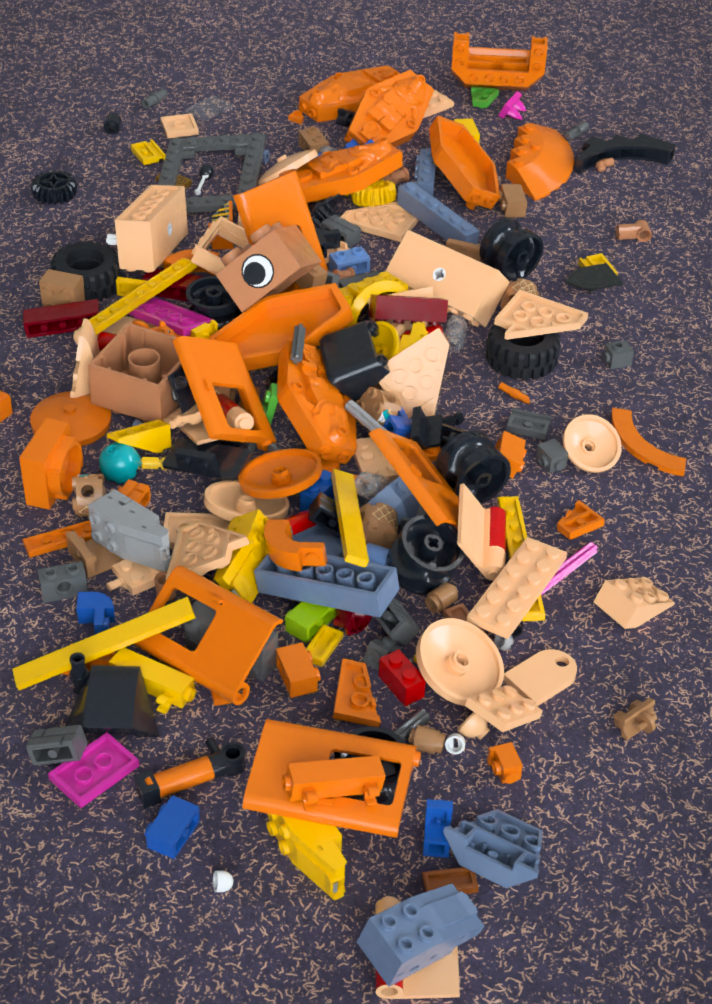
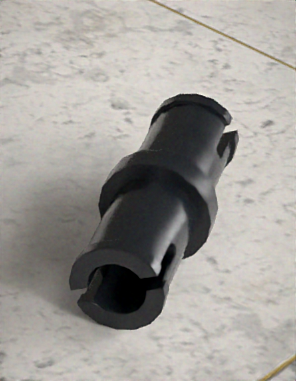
[69,652,89,695]

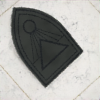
[566,263,623,292]

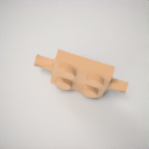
[163,404,202,429]
[106,559,163,596]

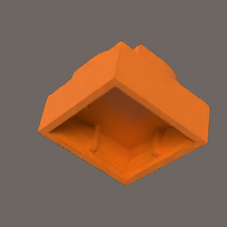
[19,418,84,510]

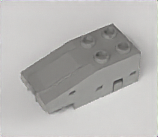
[88,489,171,572]

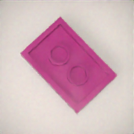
[48,732,139,808]

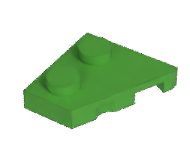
[471,87,499,109]
[262,383,278,426]

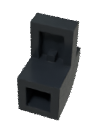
[315,228,340,258]

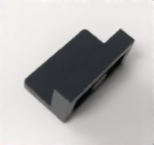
[411,406,442,450]

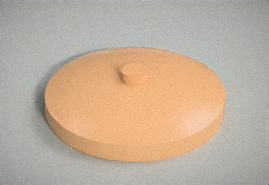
[258,149,318,186]
[204,480,289,521]
[416,618,504,706]

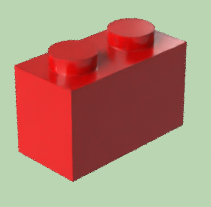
[379,649,426,707]

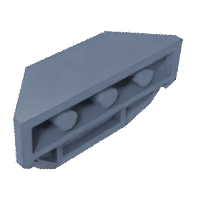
[367,476,421,525]

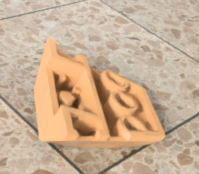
[70,318,100,398]

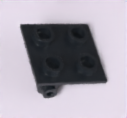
[311,193,340,230]
[168,366,196,414]

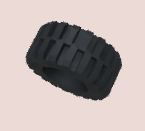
[50,241,122,301]
[486,324,561,380]

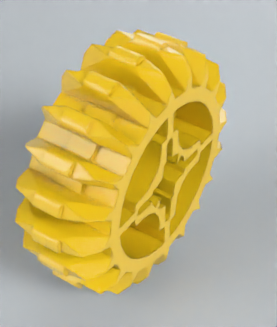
[351,180,397,207]

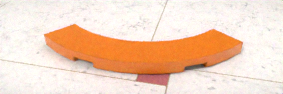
[611,408,686,477]

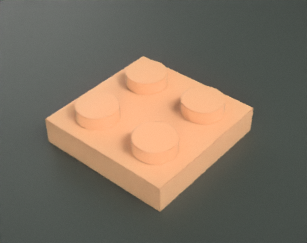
[161,113,199,139]

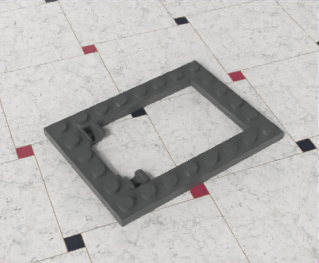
[158,133,267,213]

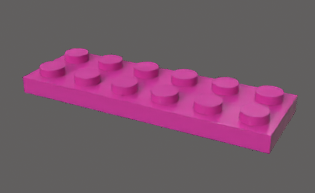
[127,297,214,336]

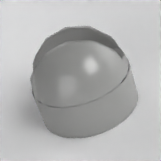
[493,635,514,650]

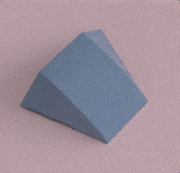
[443,809,543,888]

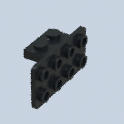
[162,438,251,481]

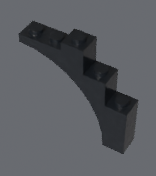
[574,134,676,174]

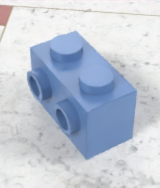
[329,246,370,275]

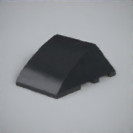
[65,665,159,737]

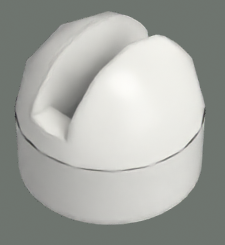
[445,733,465,755]
[213,871,234,892]

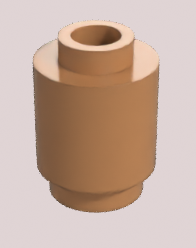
[425,582,458,613]
[409,725,446,755]

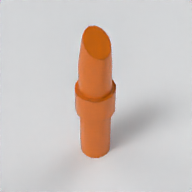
[498,382,530,404]

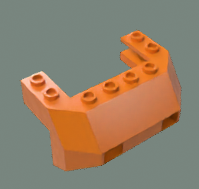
[451,32,548,91]

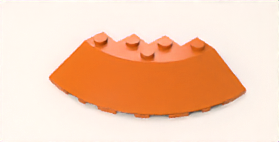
[506,123,574,201]

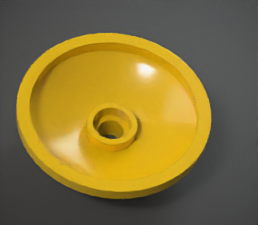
[372,321,400,360]

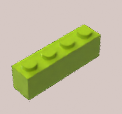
[285,601,336,644]

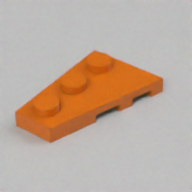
[332,658,381,727]

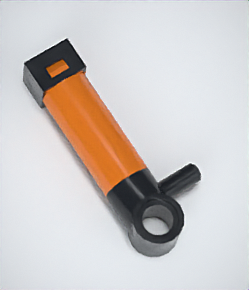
[134,738,246,809]

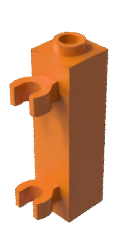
[282,755,386,812]

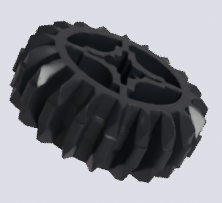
[31,170,78,205]

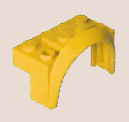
[339,272,408,328]

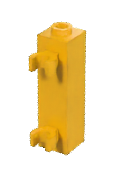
[109,647,196,714]

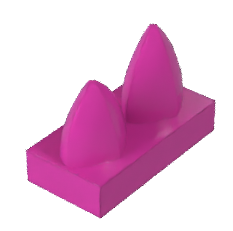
[498,91,526,120]

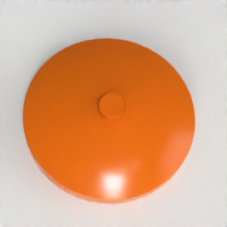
[30,391,112,446]
[238,448,323,499]

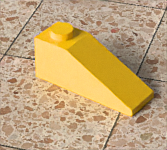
[107,419,171,453]

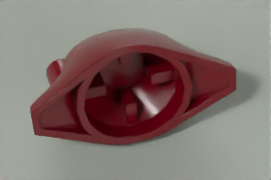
[333,609,373,635]

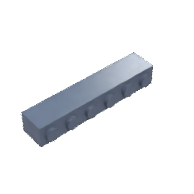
[397,181,480,244]

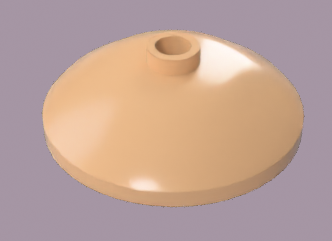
[563,415,621,473]

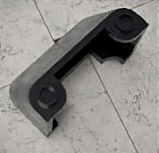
[319,320,390,402]

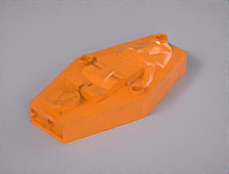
[299,65,400,122]
[344,69,434,147]
[429,115,501,210]
[296,137,403,203]
[209,283,353,371]
[277,340,357,465]

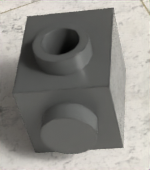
[602,340,634,369]
[536,438,569,474]

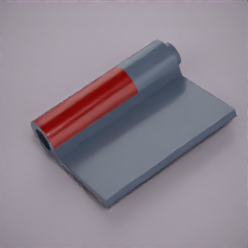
[284,509,344,557]

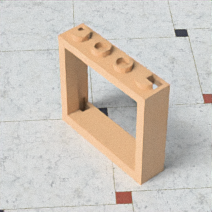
[191,216,249,274]

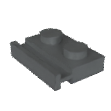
[506,408,552,440]

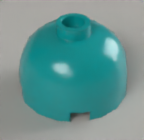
[98,442,142,484]

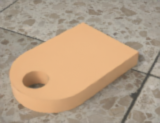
[503,649,577,706]

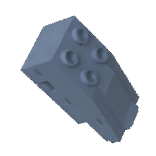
[357,884,484,987]

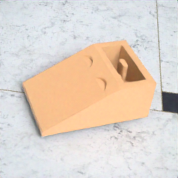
[594,577,675,629]

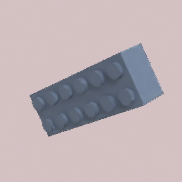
[254,554,399,617]

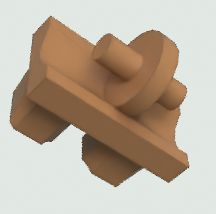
[613,698,657,740]

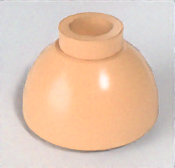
[458,712,490,740]

